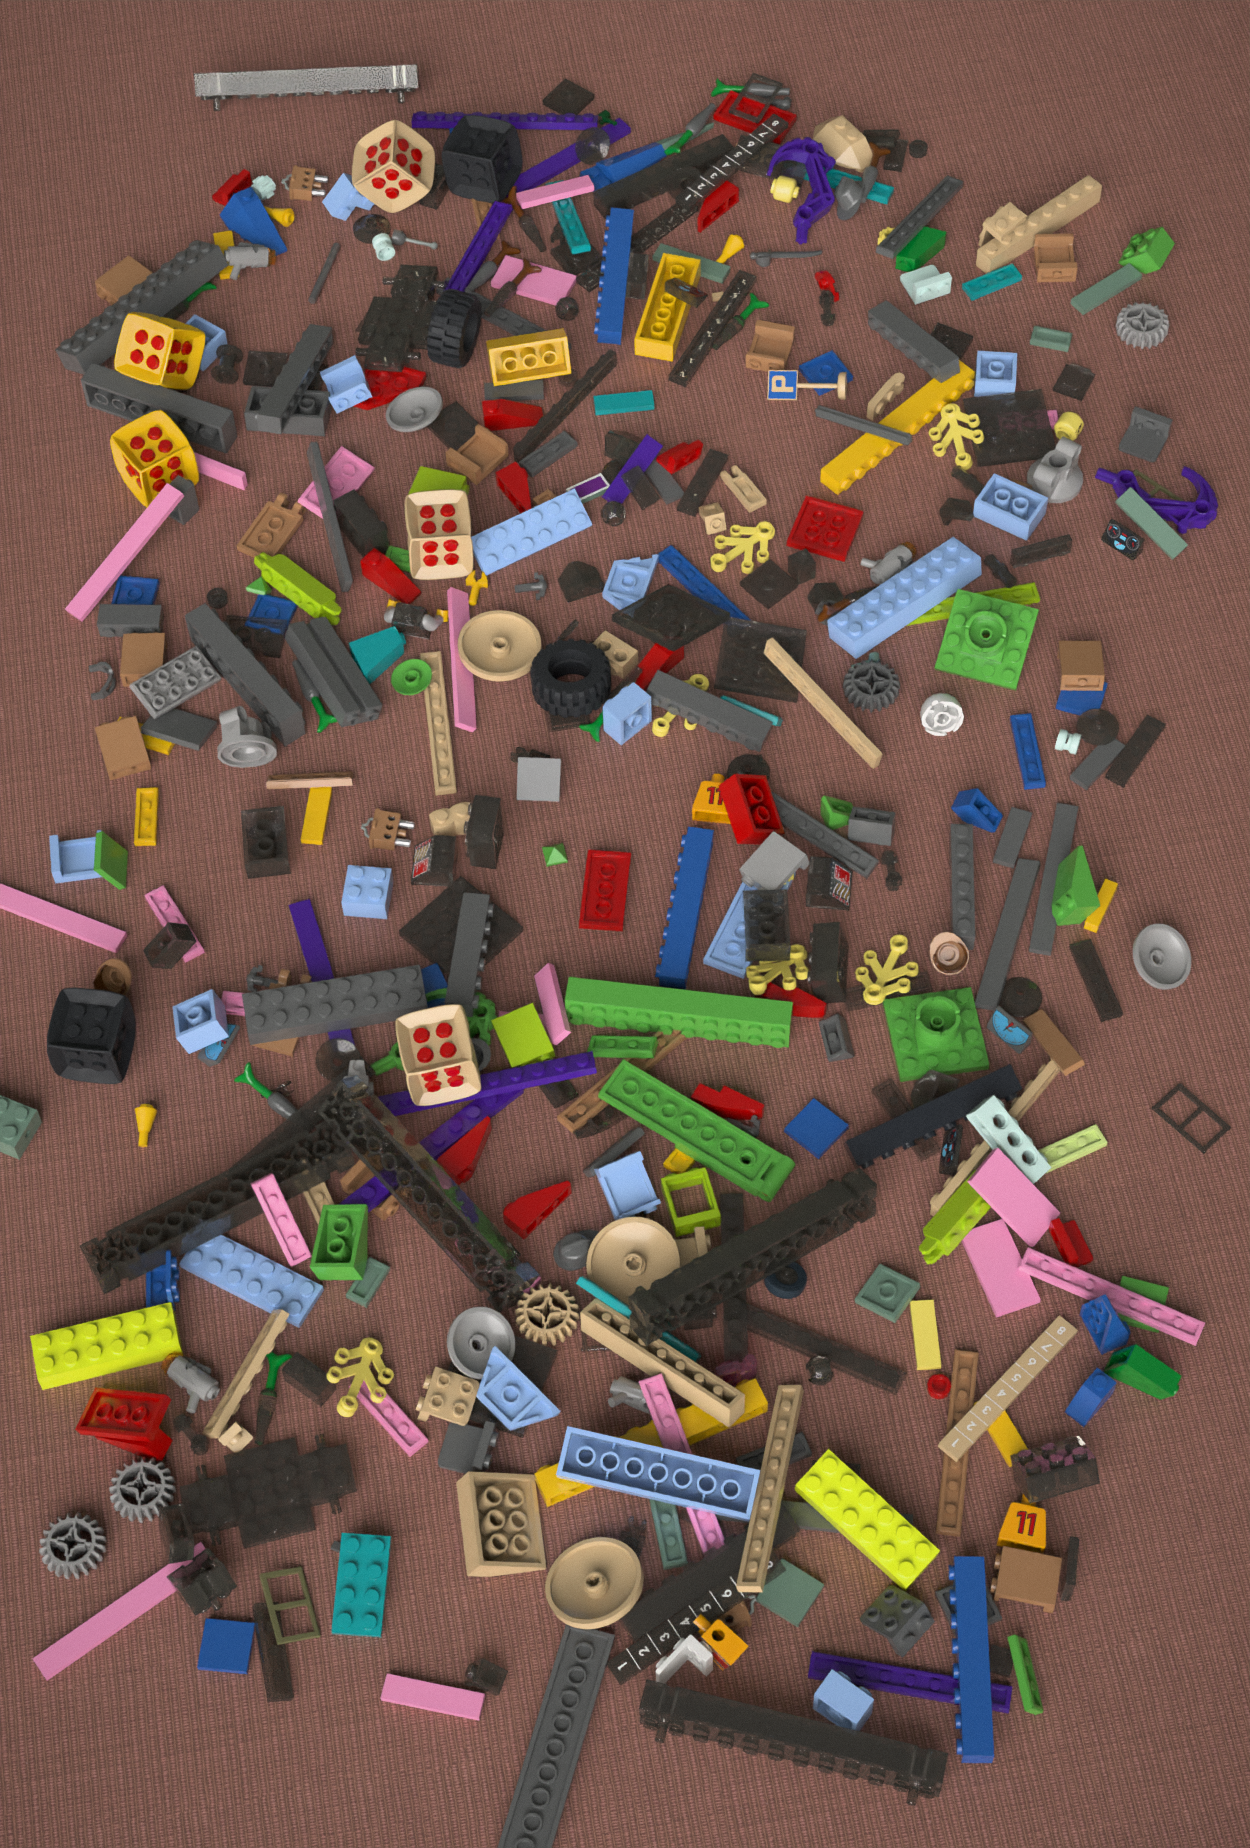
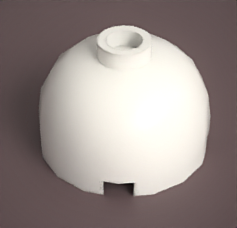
[920,693,964,736]

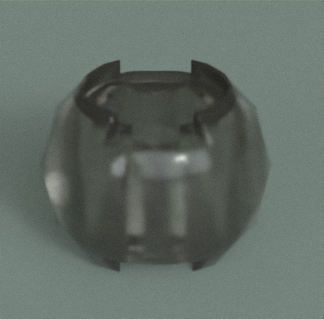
[555,297,579,321]
[601,501,626,526]
[806,1356,834,1386]

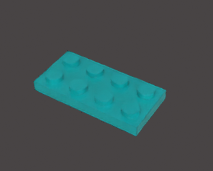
[331,1533,392,1638]

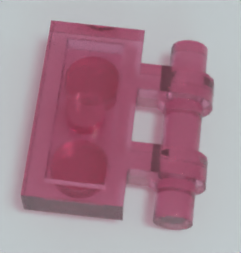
[715,1354,757,1387]

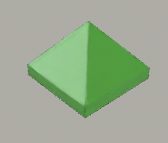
[246,577,272,595]
[542,843,568,867]

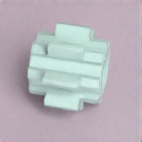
[251,175,276,200]

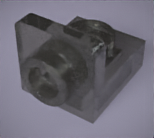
[939,498,974,526]
[807,582,844,611]
[465,1658,508,1696]

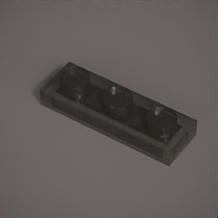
[1010,534,1072,568]

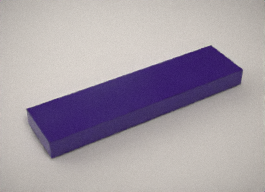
[602,434,663,509]

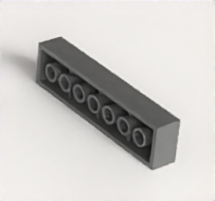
[81,363,238,454]
[184,603,306,747]
[242,965,427,1045]

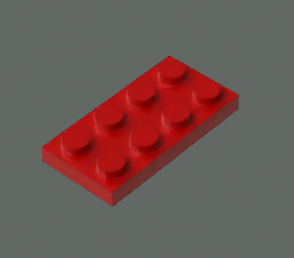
[713,91,797,144]
[579,850,631,932]
[75,1388,172,1442]

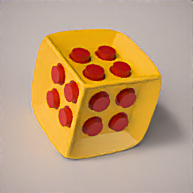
[114,312,205,390]
[110,410,199,508]

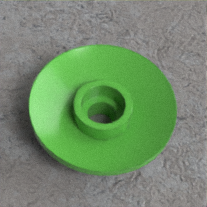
[391,659,432,695]

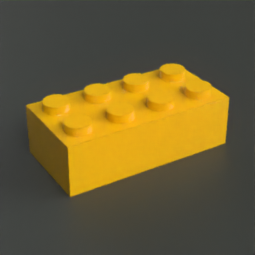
[486,328,572,386]

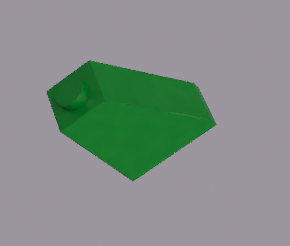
[895,227,947,272]
[1103,1344,1181,1400]

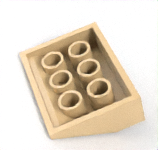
[456,1471,546,1577]

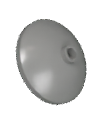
[386,387,443,432]
[1133,924,1191,990]
[447,1307,515,1379]

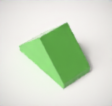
[820,795,853,830]

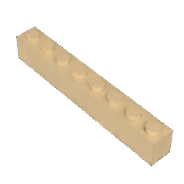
[976,175,1102,274]
[580,1298,745,1427]

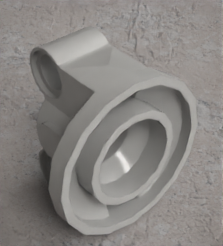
[1027,436,1083,503]
[217,706,277,768]

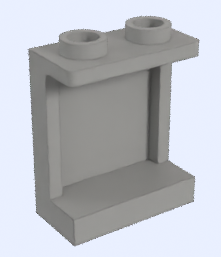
[739,831,810,901]

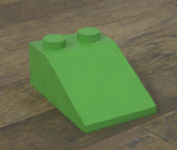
[1051,846,1100,926]
[310,1204,368,1280]

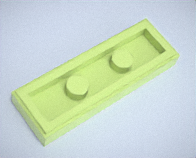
[1038,1124,1108,1173]

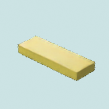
[909,1300,941,1370]

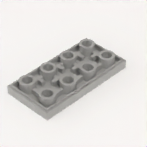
[129,646,222,720]

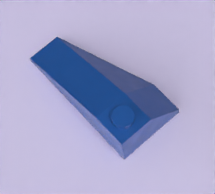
[220,187,287,258]
[1079,1294,1130,1355]

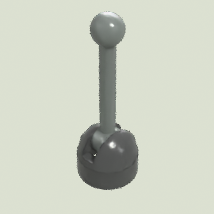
[392,229,438,250]

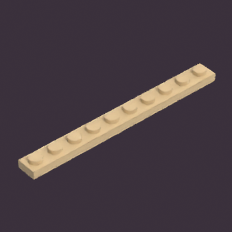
[930,1058,1061,1217]
[736,1385,804,1592]

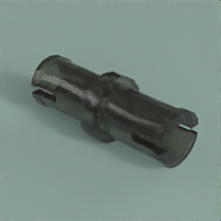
[951,465,985,496]
[984,554,1017,588]

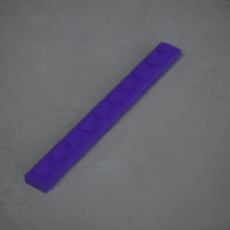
[411,111,598,130]
[370,1051,597,1121]
[338,1089,524,1213]

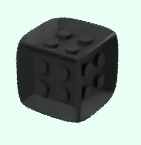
[442,115,523,203]
[47,987,136,1084]

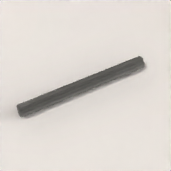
[815,405,913,445]

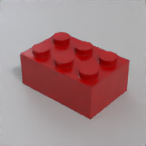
[718,774,785,845]

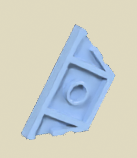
[602,554,659,621]
[476,1346,561,1431]

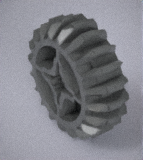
[843,659,900,713]

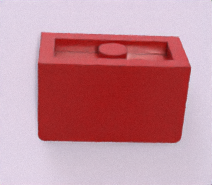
[212,169,252,206]
[656,440,703,475]
[1048,1218,1093,1268]

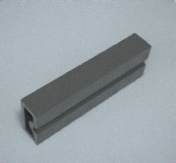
[285,617,382,727]

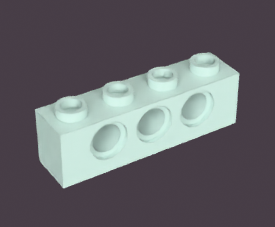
[966,1095,1051,1184]

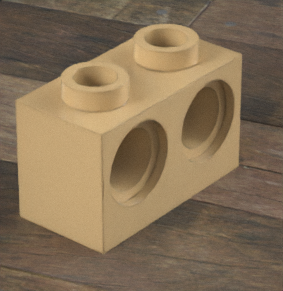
[593,630,638,679]

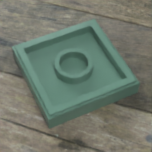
[855,1264,920,1323]
[756,1558,824,1628]

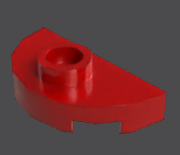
[814,270,839,303]

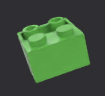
[1119,227,1175,274]

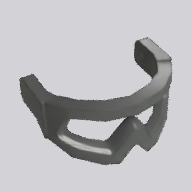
[88,662,116,700]

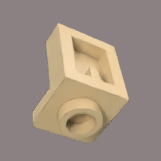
[698,502,726,535]
[218,1421,253,1454]

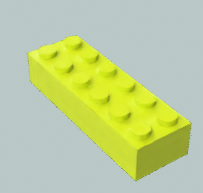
[30,1302,183,1390]
[795,1449,940,1592]

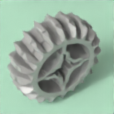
[1116,302,1169,349]
[109,1457,176,1523]
[39,1512,107,1580]

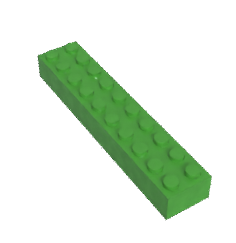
[565,977,793,1048]

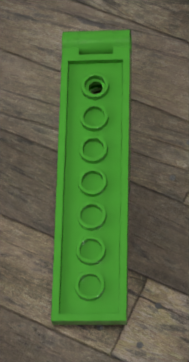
[598,1059,796,1202]

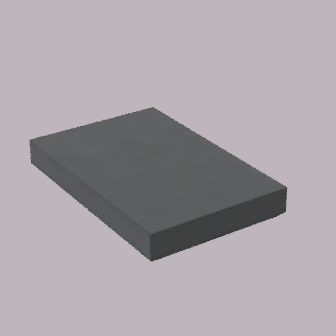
[141,708,217,751]

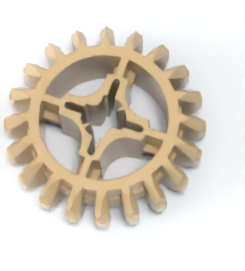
[515,1283,579,1347]

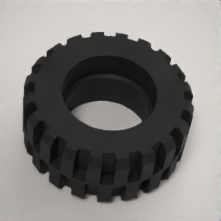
[427,288,482,369]
[530,639,611,718]

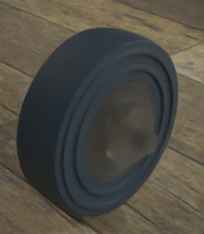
[764,1259,807,1299]

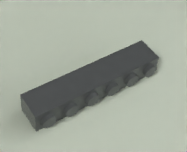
[868,300,960,383]
[646,670,773,752]
[949,824,975,950]
[445,893,494,1017]

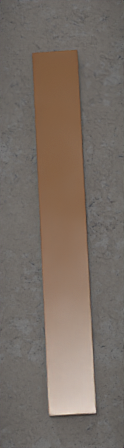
[557,1030,687,1134]
[935,1349,979,1537]

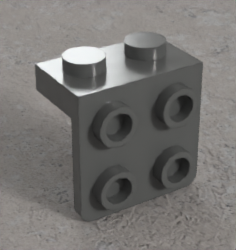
[1118,406,1173,462]
[438,1421,499,1474]
[860,1585,935,1658]

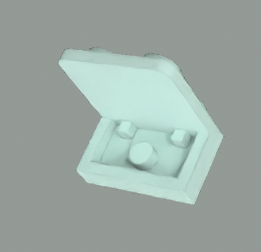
[900,265,952,305]

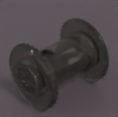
[211,344,243,384]

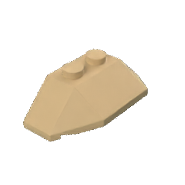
[813,115,873,172]

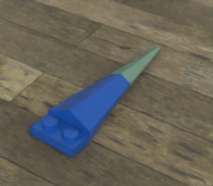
[580,122,714,200]

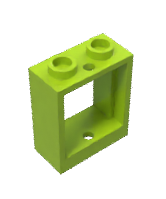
[661,1167,721,1237]

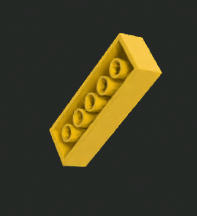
[634,253,701,362]

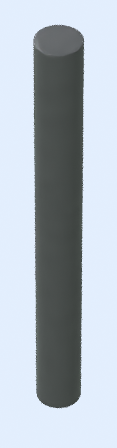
[308,243,340,304]

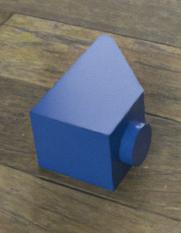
[951,788,1003,833]
[1065,1368,1117,1427]

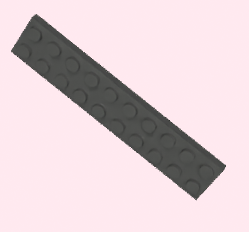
[497,1624,615,1848]

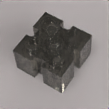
[166,1548,237,1616]

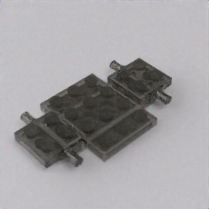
[355,264,447,372]
[179,1434,357,1549]

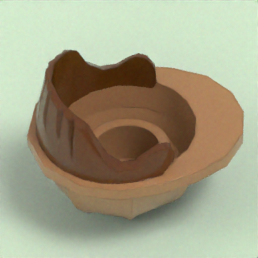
[929,932,969,975]
[93,958,132,995]

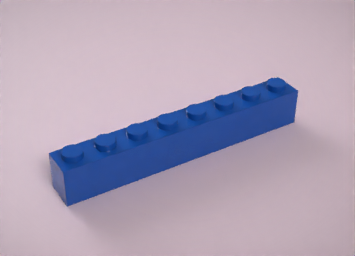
[594,208,634,345]
[655,826,714,990]
[948,1556,994,1763]

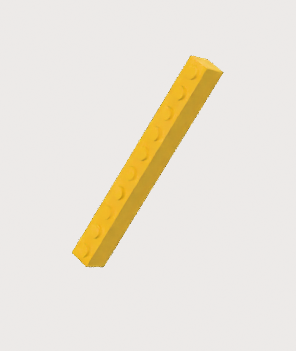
[820,360,975,495]
[534,1378,768,1507]

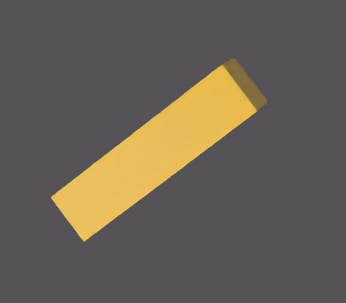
[1084,879,1118,933]

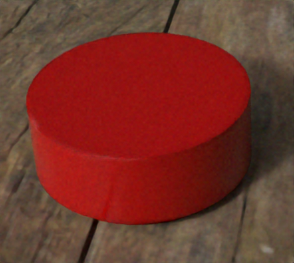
[927,1374,951,1399]

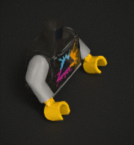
[384,598,449,640]

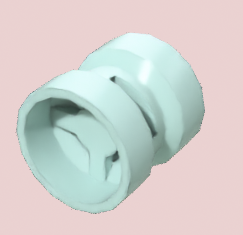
[372,233,395,261]
[1055,729,1082,755]

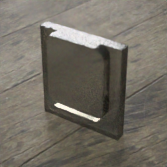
[1053,363,1096,401]

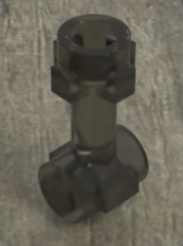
[819,290,836,326]
[881,851,902,892]
[173,1414,209,1455]

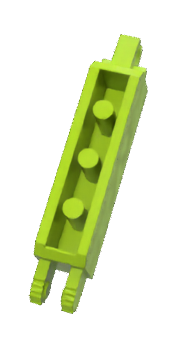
[254,552,342,625]
[919,1170,991,1264]

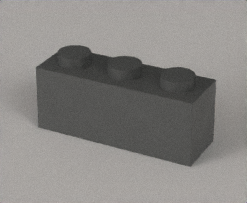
[97,604,164,638]

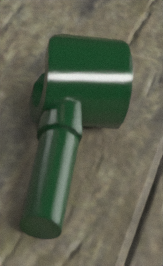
[598,110,617,126]

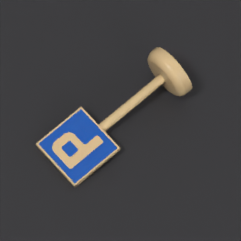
[767,370,847,400]

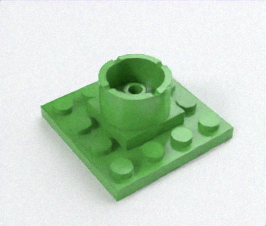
[935,589,1039,691]
[883,987,989,1082]

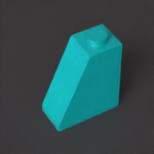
[349,626,406,685]

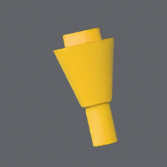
[264,206,294,227]
[716,235,744,264]
[135,1104,158,1147]

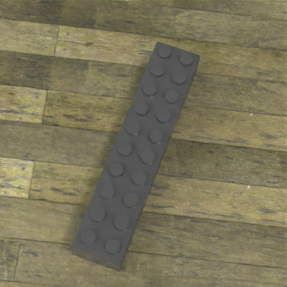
[55,240,228,375]

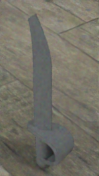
[750,249,822,267]

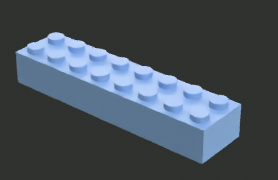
[827,537,982,659]
[556,1426,760,1522]

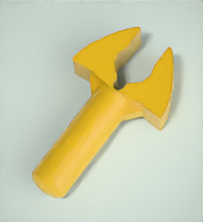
[465,570,488,606]

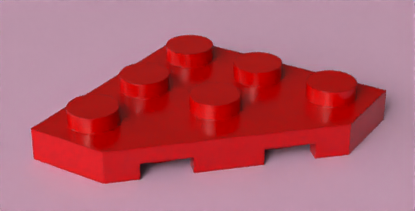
[353,358,427,411]

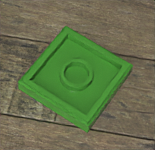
[94,831,128,890]
[1118,1276,1169,1333]

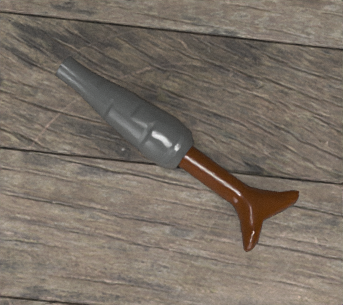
[861,142,891,203]
[465,240,521,293]

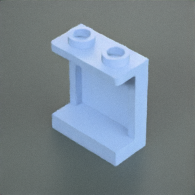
[320,355,372,414]
[49,830,102,884]
[594,1151,661,1221]

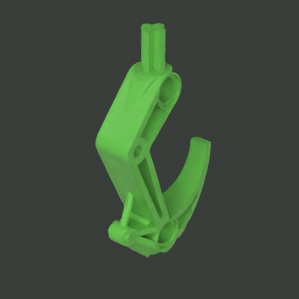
[370,988,497,1076]

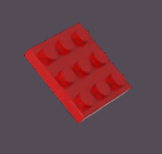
[786,496,864,562]

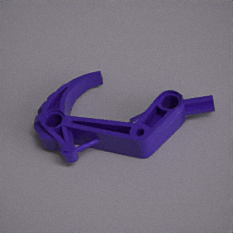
[767,137,836,245]
[1095,466,1218,534]

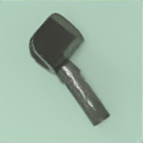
[261,1081,294,1098]

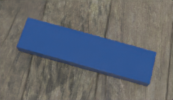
[1010,713,1046,790]

